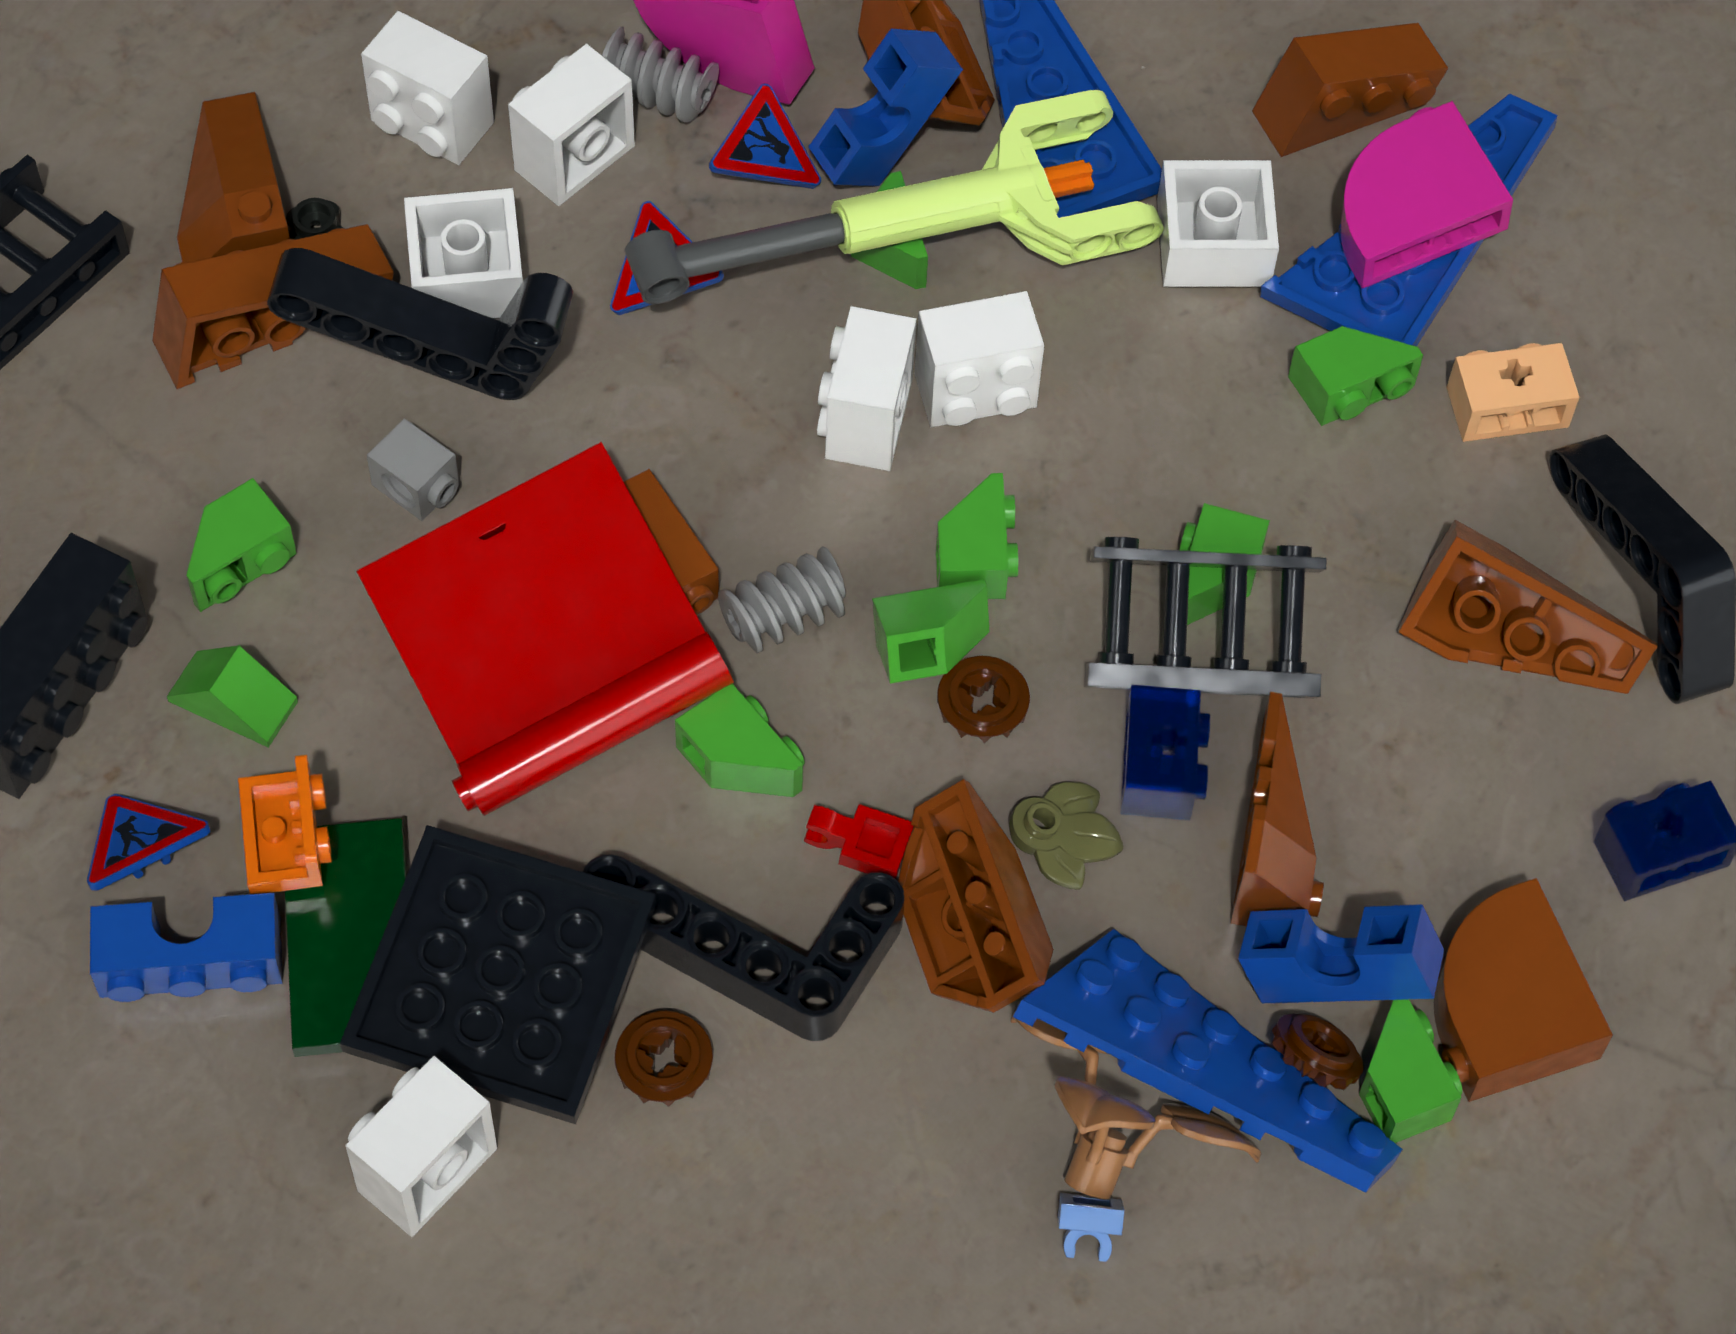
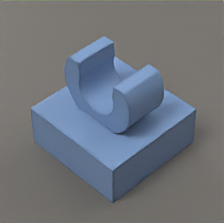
[1058,1193,1124,1262]

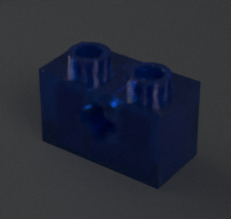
[1120,684,1210,821]
[1593,781,1736,901]

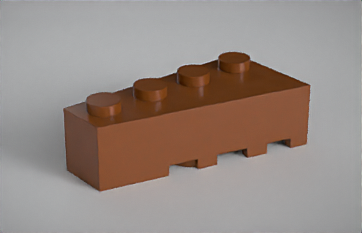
[152,224,394,389]

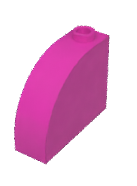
[633,0,815,105]
[1341,101,1513,289]

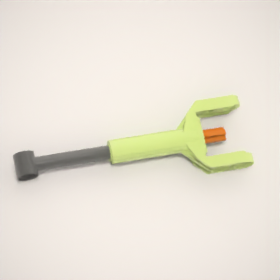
[625,90,1164,304]

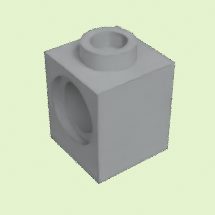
[367,418,459,521]

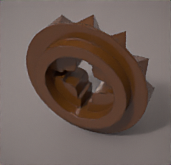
[937,656,1030,744]
[615,1011,713,1107]
[1272,1013,1364,1090]

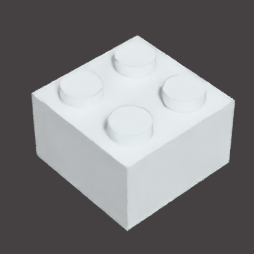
[361,11,494,165]
[508,43,635,206]
[1157,160,1279,287]
[404,188,523,318]
[914,291,1044,428]
[817,306,917,471]
[345,1056,497,1237]

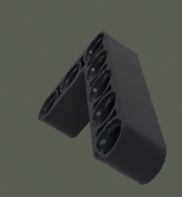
[267,248,573,400]
[1549,434,1736,704]
[583,854,904,1041]

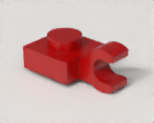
[804,804,914,879]

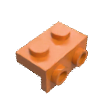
[238,754,332,894]

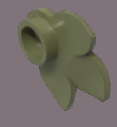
[1009,782,1123,890]

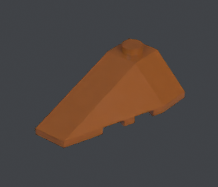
[177,92,290,262]
[1398,520,1658,694]
[1230,691,1324,927]

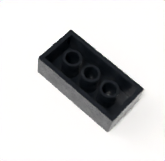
[0,533,148,799]

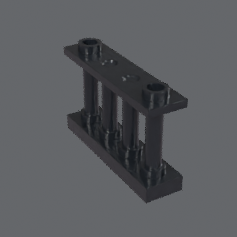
[0,154,130,370]
[1084,537,1327,699]

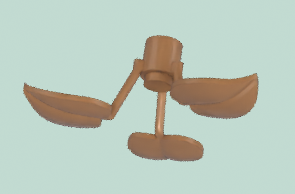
[1011,1012,1261,1199]

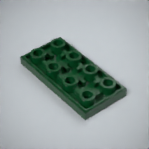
[285,818,407,1057]

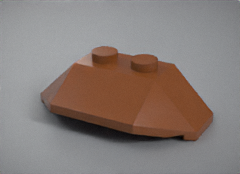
[858,0,995,126]
[898,779,1054,1013]

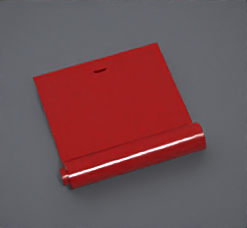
[356,442,734,816]

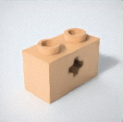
[1446,343,1580,442]

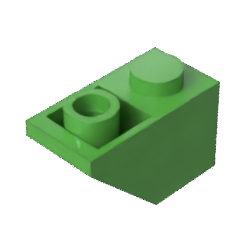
[1288,326,1423,426]
[935,473,1018,599]
[186,478,297,612]
[1179,503,1270,625]
[872,579,990,684]
[675,684,805,797]
[1359,999,1462,1143]

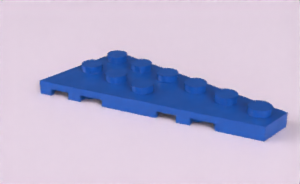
[979,0,1162,218]
[1260,94,1557,346]
[1013,929,1403,1193]

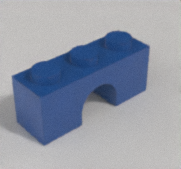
[808,28,963,186]
[90,893,283,1002]
[1238,904,1444,1004]

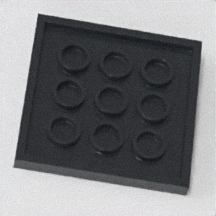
[340,825,657,1124]

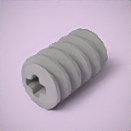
[602,27,719,123]
[718,546,846,654]

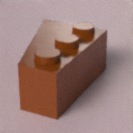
[1252,23,1448,157]

